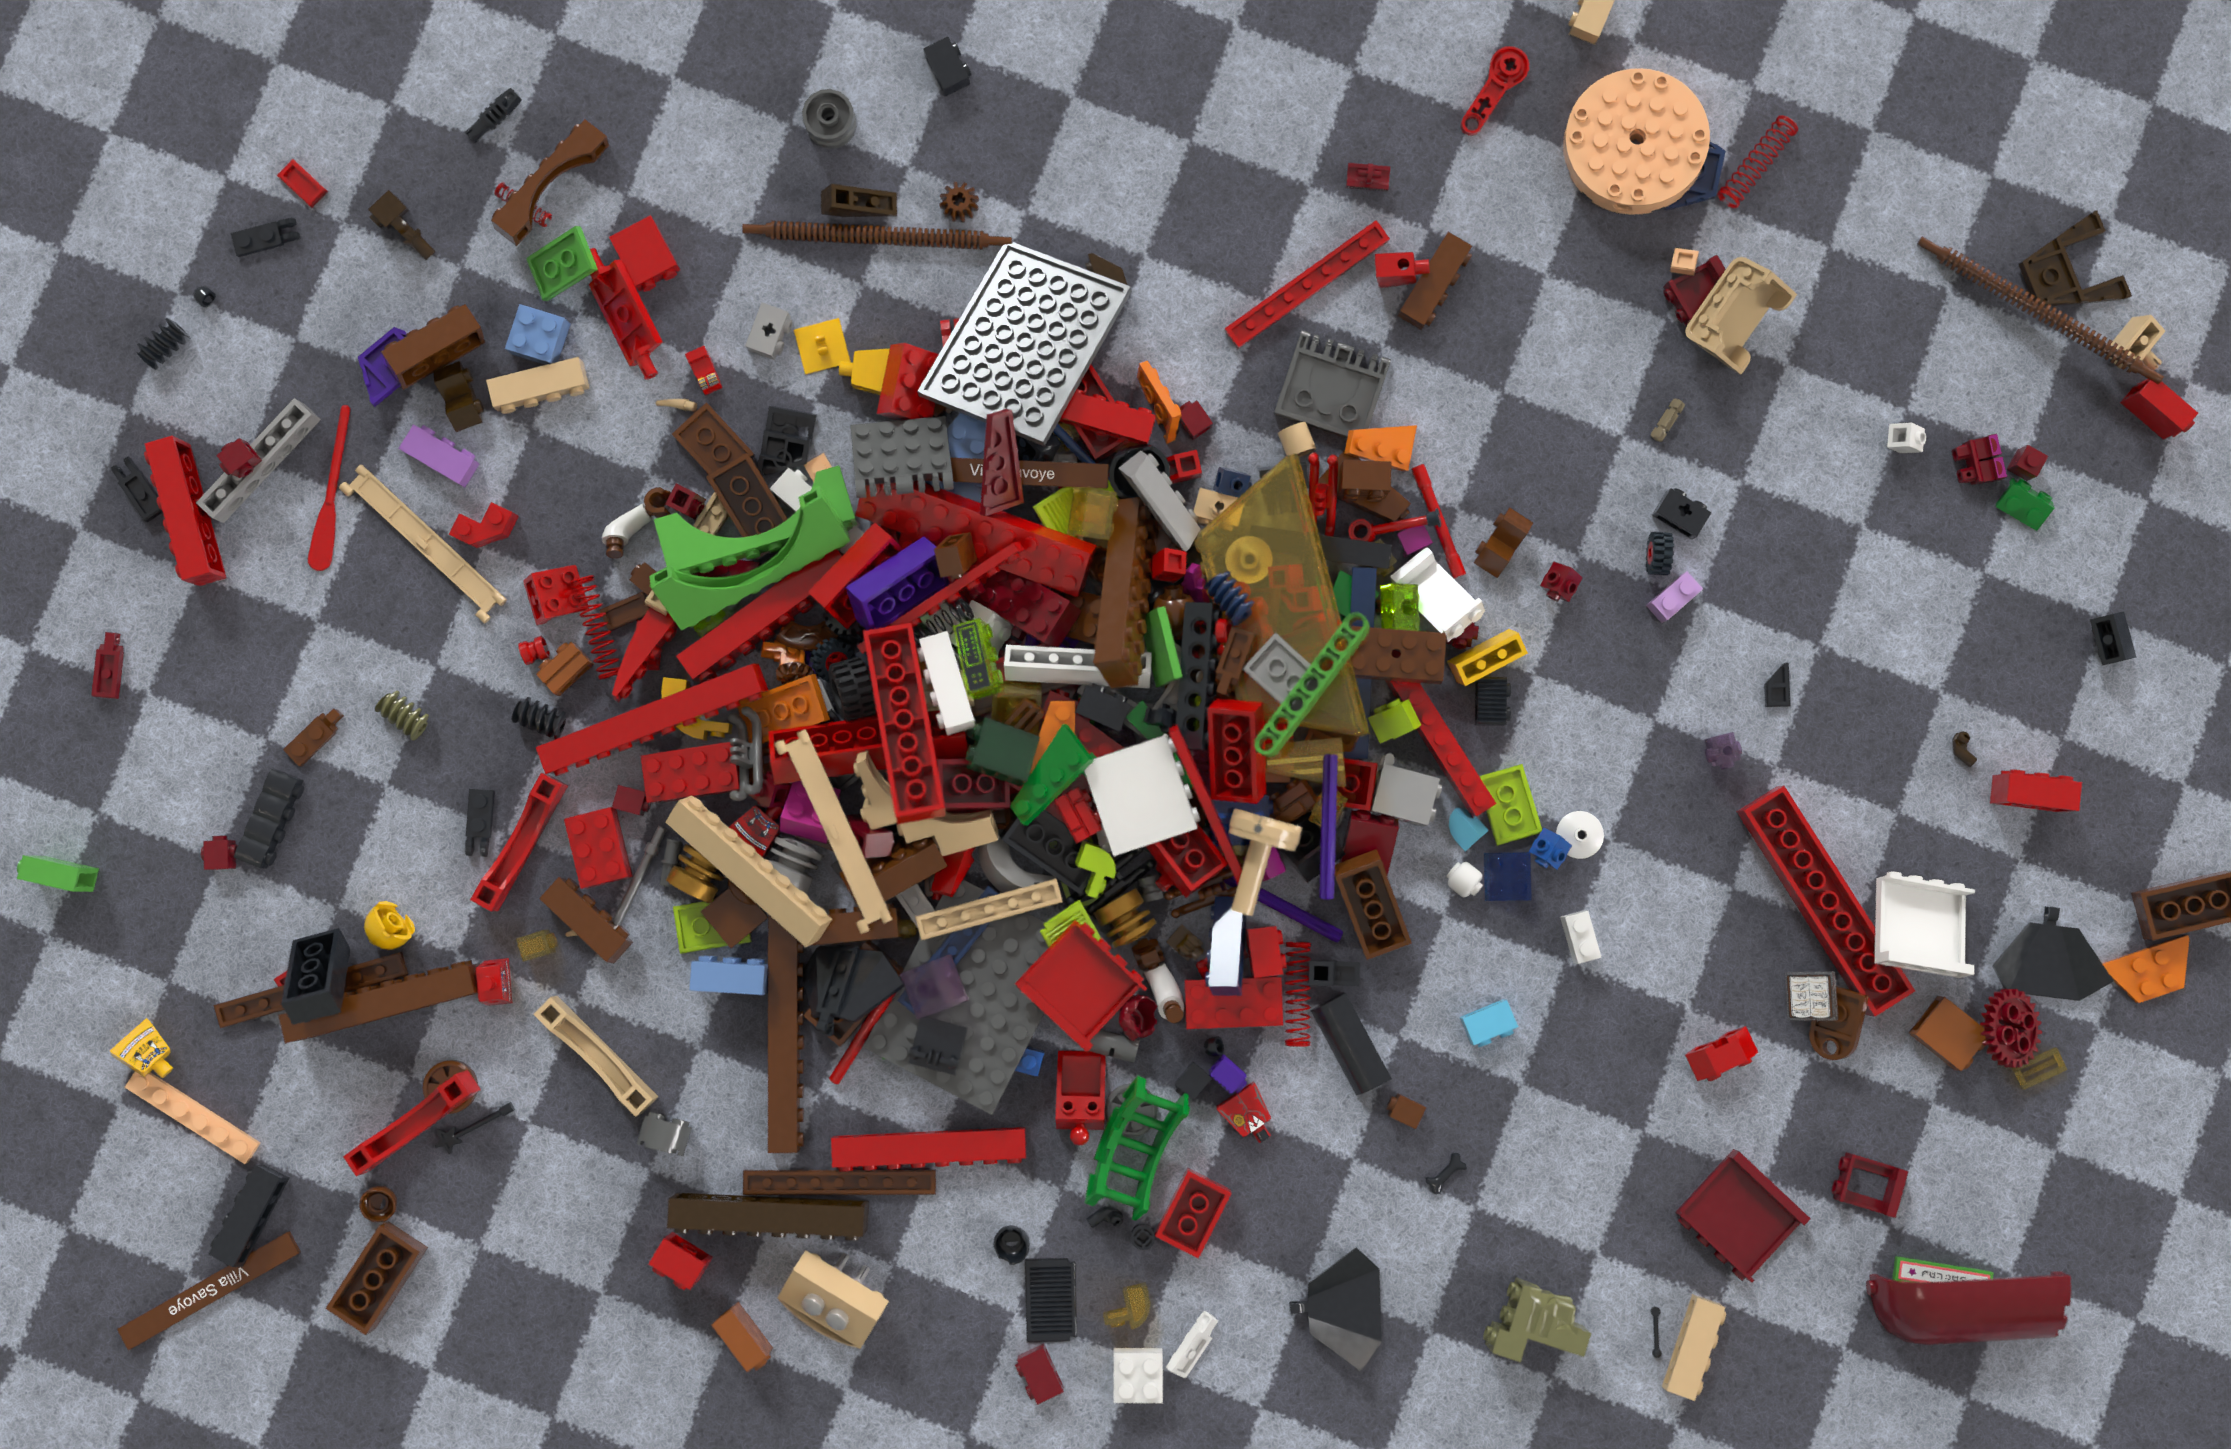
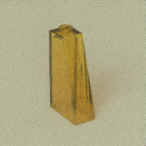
[1265,738,1346,788]

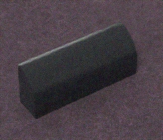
[1310,992,1392,1095]

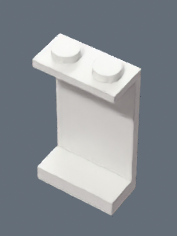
[1390,546,1485,642]

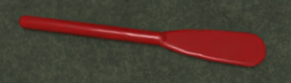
[308,405,350,571]

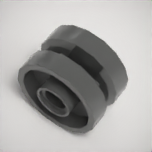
[802,89,857,149]

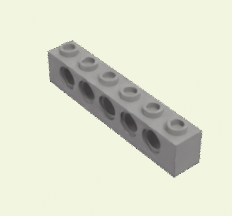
[196,398,321,523]

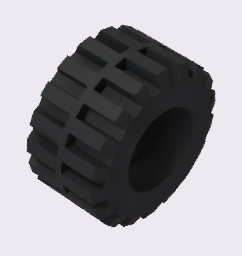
[828,657,876,722]

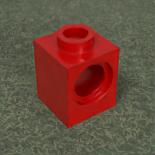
[1152,548,1186,583]

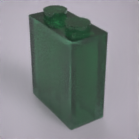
[965,718,1040,787]

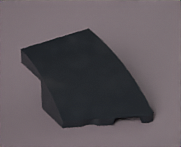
[757,405,817,476]

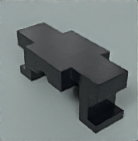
[1144,703,1194,738]

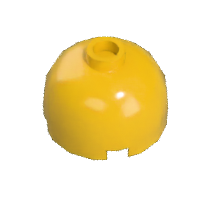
[364,901,415,950]

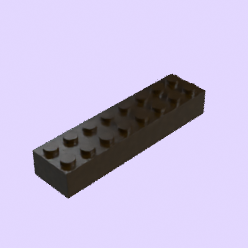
[667,1193,869,1241]

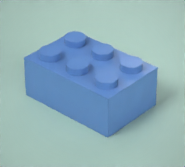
[689,955,768,995]

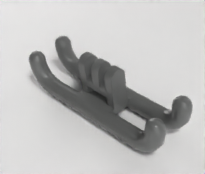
[728,706,763,801]

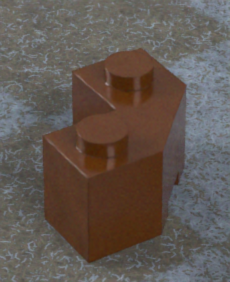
[1474,507,1533,578]

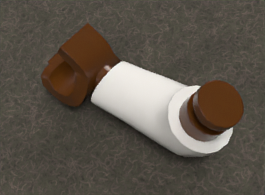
[602,487,671,559]
[1131,938,1184,1023]

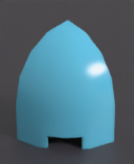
[1449,808,1489,851]

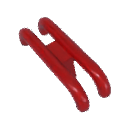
[1306,453,1338,537]

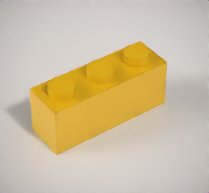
[1447,629,1528,686]

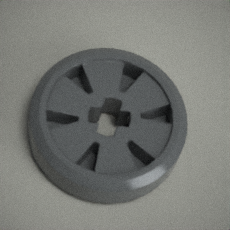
[1105,1083,1157,1137]

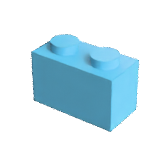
[1460,999,1518,1047]

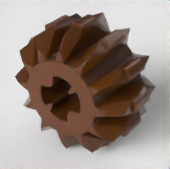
[939,182,979,223]

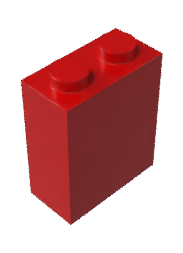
[609,215,681,291]
[2120,379,2199,439]

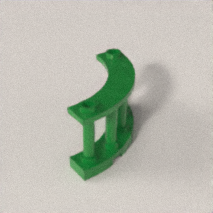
[1085,1076,1190,1221]

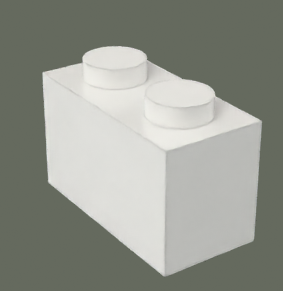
[1560,911,1602,964]

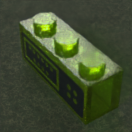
[953,618,1003,699]

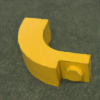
[661,677,733,741]

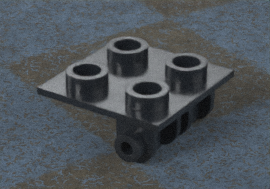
[908,1016,968,1076]

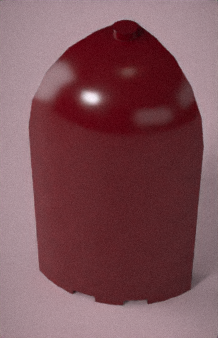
[1866,1271,2071,1345]

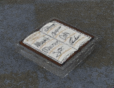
[1785,971,1838,1020]

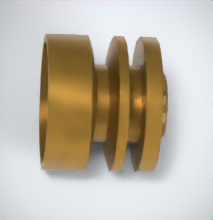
[666,844,724,903]
[1094,888,1156,948]

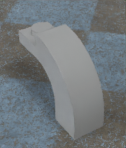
[978,836,1056,893]

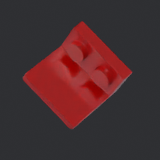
[523,565,589,626]

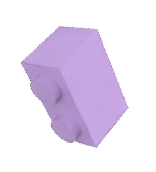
[1646,571,1703,623]

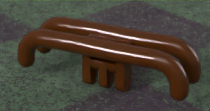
[1164,863,1244,919]

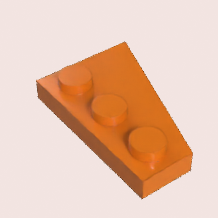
[1026,701,1075,774]

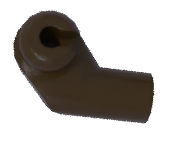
[1952,731,1977,767]

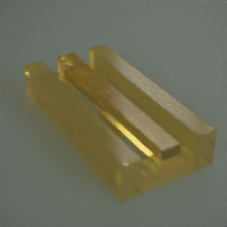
[2012,1047,2067,1090]

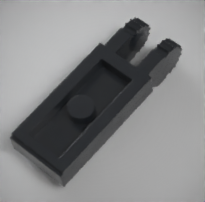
[231,218,300,257]
[111,456,163,522]
[465,789,495,857]

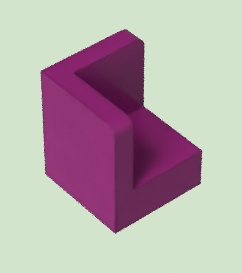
[1397,526,1433,558]

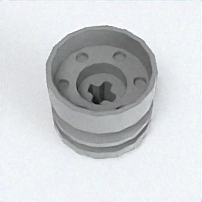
[768,837,823,893]

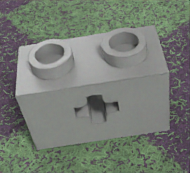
[745,302,793,360]

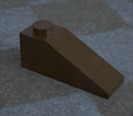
[821,184,897,217]

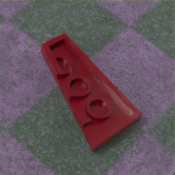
[980,409,1024,516]

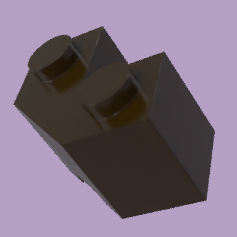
[433,361,485,432]

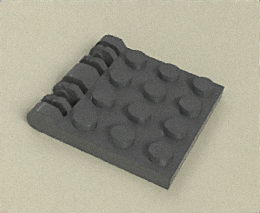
[1274,330,1391,438]
[850,416,954,498]

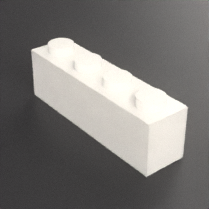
[916,631,975,735]

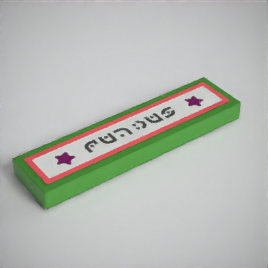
[1892,1256,1994,1282]

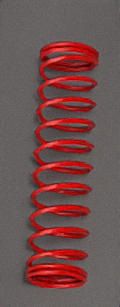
[1717,115,1798,208]
[569,575,620,680]
[1284,942,1311,1047]

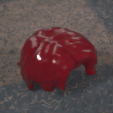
[1119,995,1158,1041]

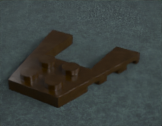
[2018,210,2132,307]

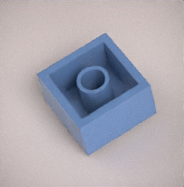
[505,304,570,365]

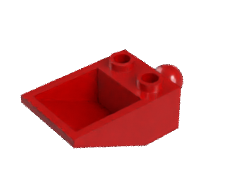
[1056,1051,1106,1146]

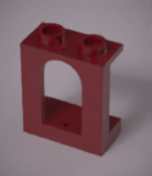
[1832,1152,1909,1218]

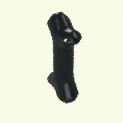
[1426,1153,1467,1194]

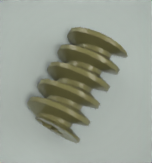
[375,690,429,741]

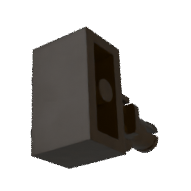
[368,190,436,260]

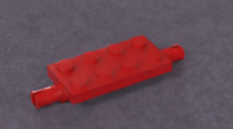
[588,248,663,380]

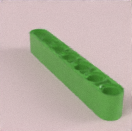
[1255,613,1370,757]

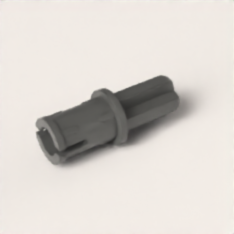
[660,839,682,887]

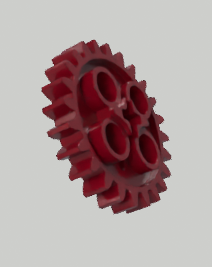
[1980,989,2042,1068]

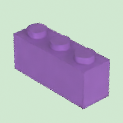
[398,424,479,487]

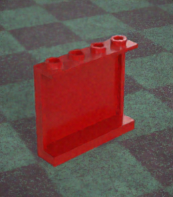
[1015,920,1147,1052]

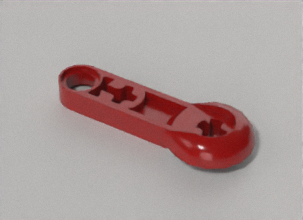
[1461,47,1529,136]

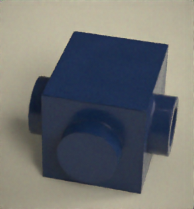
[1213,467,1252,499]

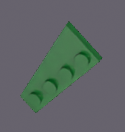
[1010,724,1094,825]

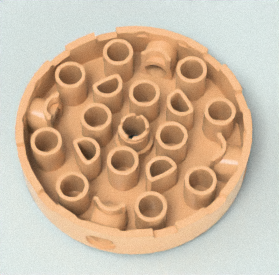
[1563,69,1710,215]

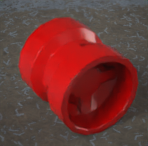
[518,635,550,665]

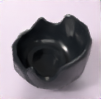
[993,1225,1030,1265]

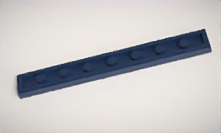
[1343,567,1377,759]

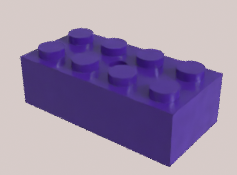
[846,536,950,630]

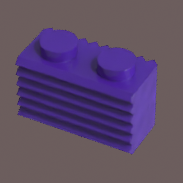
[1209,1054,1247,1093]

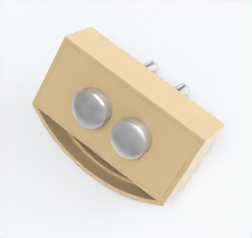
[777,1250,889,1349]

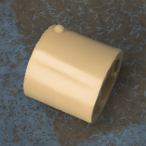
[1278,422,1316,460]

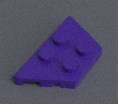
[358,327,407,408]

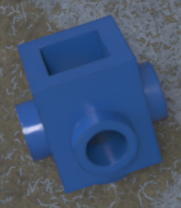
[1529,828,1572,870]

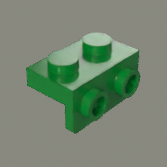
[1996,478,2055,531]

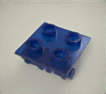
[1484,852,1532,901]

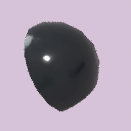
[1109,444,1170,499]

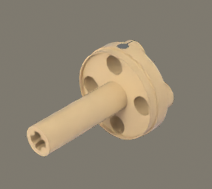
[1229,809,1302,916]

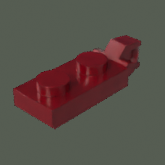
[91,632,124,699]

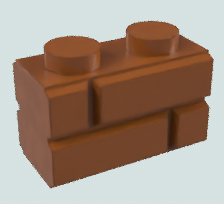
[536,642,594,696]

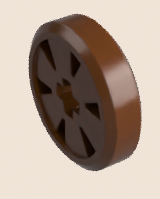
[423,1060,478,1114]

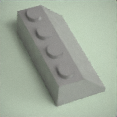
[1118,451,1201,551]

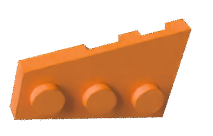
[1137,360,1181,444]
[1344,425,1417,471]

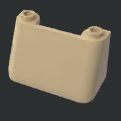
[1685,257,1797,374]

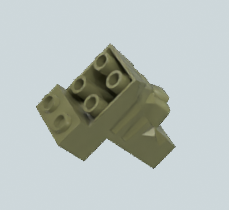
[1483,1277,1592,1362]

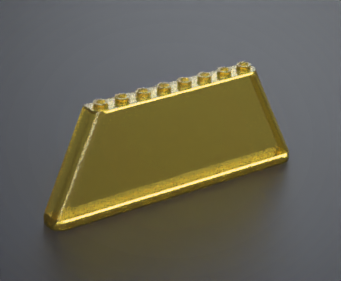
[1195,453,1370,736]

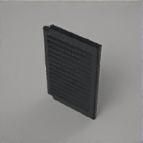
[1025,1258,1077,1343]

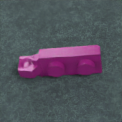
[1181,563,1210,625]

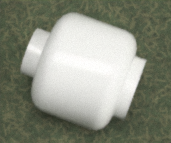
[1446,862,1483,897]

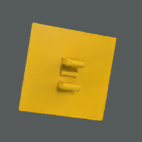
[794,318,850,375]

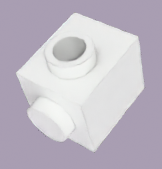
[1887,423,1926,453]

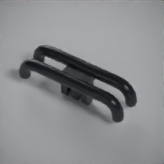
[1066,847,1155,917]

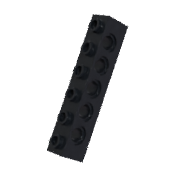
[1176,602,1223,751]

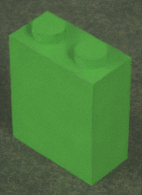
[17,855,99,892]

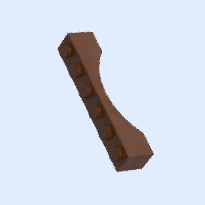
[491,119,609,247]

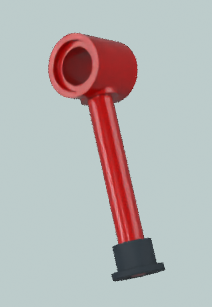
[1348,508,1441,542]

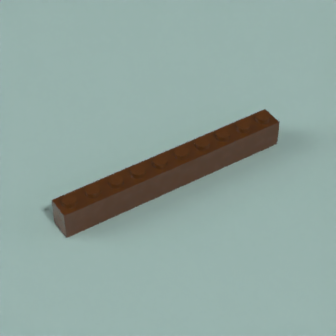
[768,914,804,1153]

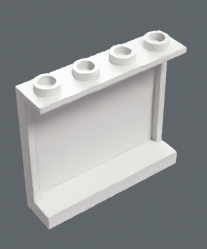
[1084,733,1200,856]
[1875,872,1975,978]

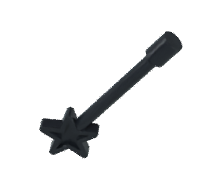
[435,1102,515,1154]

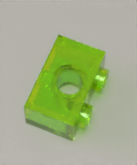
[1381,583,1420,631]

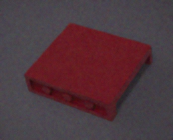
[1675,1149,1811,1283]

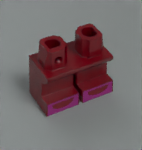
[1951,433,2007,485]

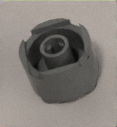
[637,1112,692,1156]

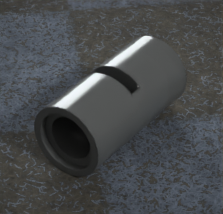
[1089,1029,1140,1063]

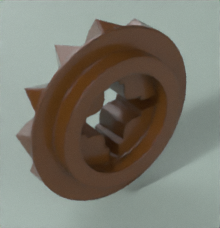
[776,662,814,685]

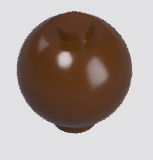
[1151,585,1195,640]

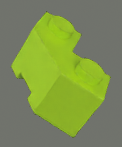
[1368,699,1421,744]

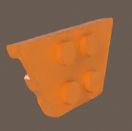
[2102,935,2189,1003]

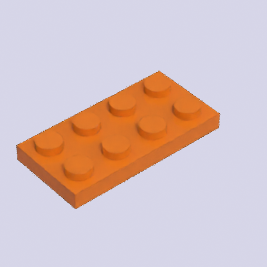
[737,674,830,744]

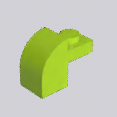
[1075,840,1115,898]

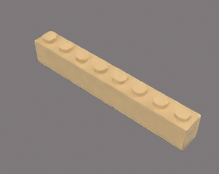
[666,796,833,947]

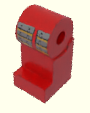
[685,346,723,395]

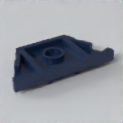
[1664,141,1726,210]

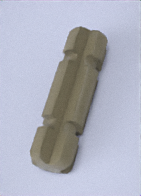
[1650,398,1685,442]

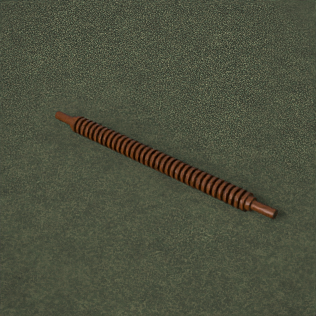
[742,220,1012,250]
[1917,236,2164,385]

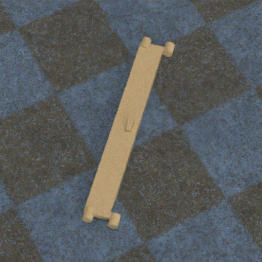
[339,465,507,624]
[774,730,892,934]

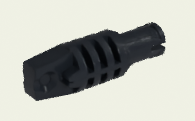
[465,88,522,144]

